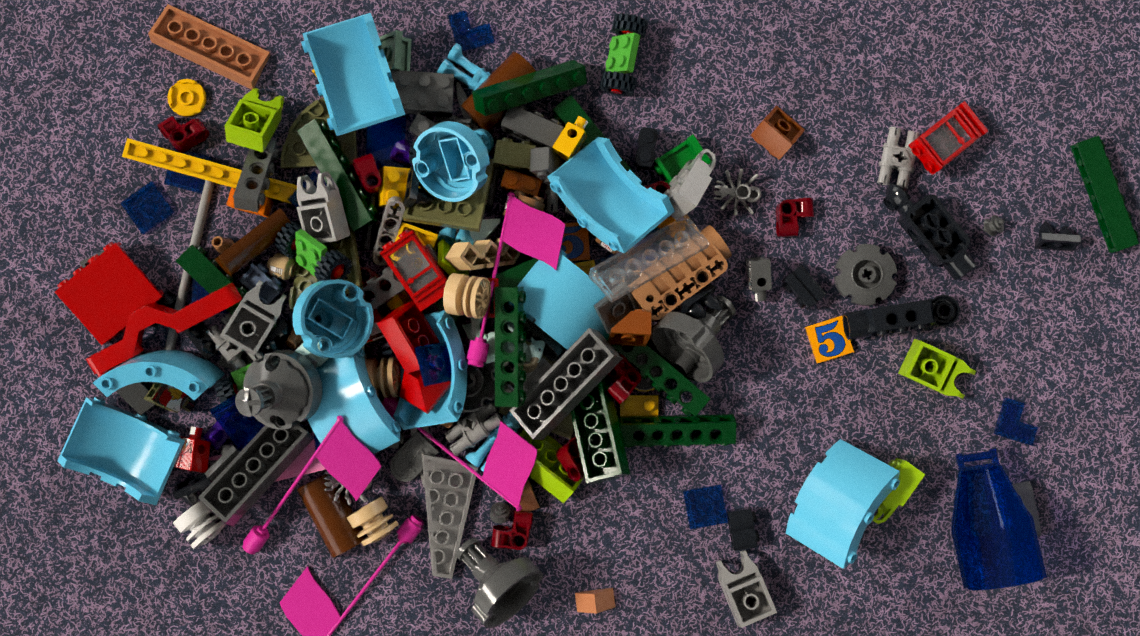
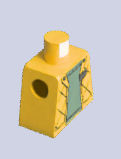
[552,116,588,161]

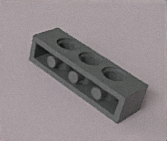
[233,140,280,212]

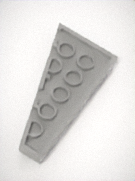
[422,454,478,579]

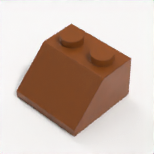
[750,105,805,160]
[607,309,651,346]

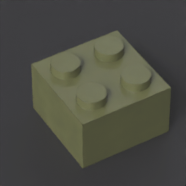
[493,138,536,174]

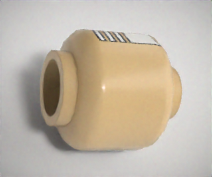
[267,253,298,280]

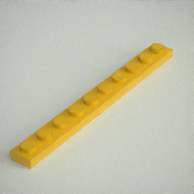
[122,138,306,206]

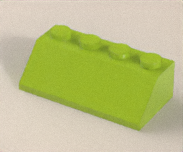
[519,429,585,503]

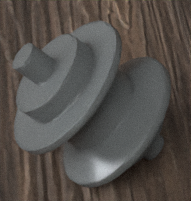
[983,215,1005,236]
[490,502,510,524]

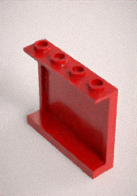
[55,242,164,345]

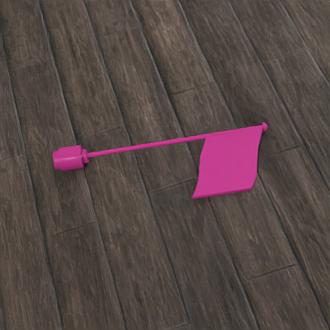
[467,192,566,367]
[382,395,537,511]
[242,416,382,555]
[279,514,424,636]

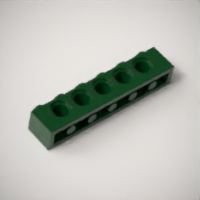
[495,286,526,407]
[607,339,710,418]
[619,414,736,448]

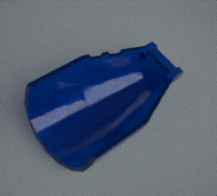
[951,448,1047,591]

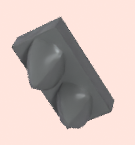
[204,444,241,481]

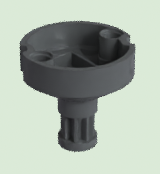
[651,295,736,383]
[235,350,322,429]
[456,537,543,628]

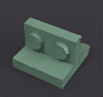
[378,30,412,71]

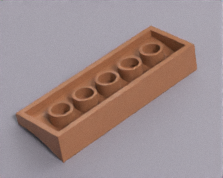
[148,4,270,90]

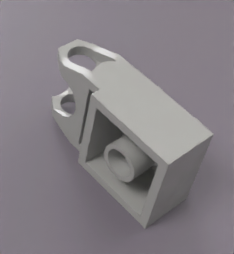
[663,149,716,220]
[296,171,351,243]
[220,280,287,357]
[716,550,777,628]

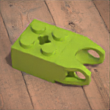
[225,88,284,152]
[898,339,976,399]
[872,458,925,524]

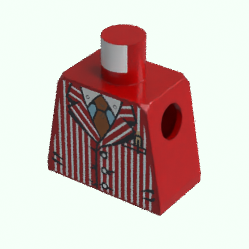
[174,426,210,473]

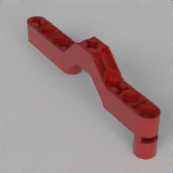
[85,282,243,377]

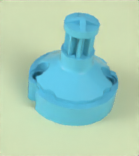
[412,121,494,202]
[293,279,374,358]

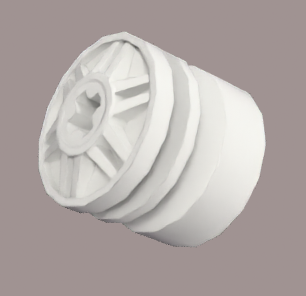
[173,501,227,549]

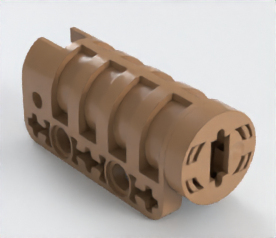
[628,225,732,322]

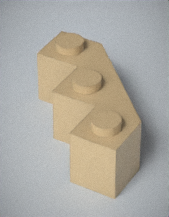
[445,238,521,270]

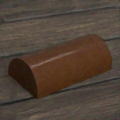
[461,51,536,132]
[214,208,291,276]
[297,474,366,558]

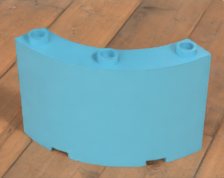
[301,13,405,136]
[547,137,675,254]
[509,249,609,350]
[393,310,468,430]
[307,348,401,454]
[93,350,225,400]
[58,397,185,505]
[786,439,900,569]

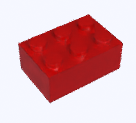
[377,301,444,374]

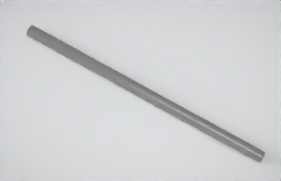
[164,180,215,350]

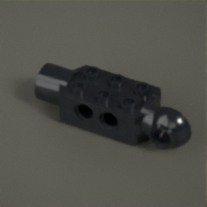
[883,184,977,280]
[842,295,960,340]

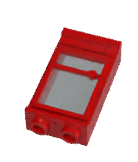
[908,101,988,175]
[380,229,448,312]

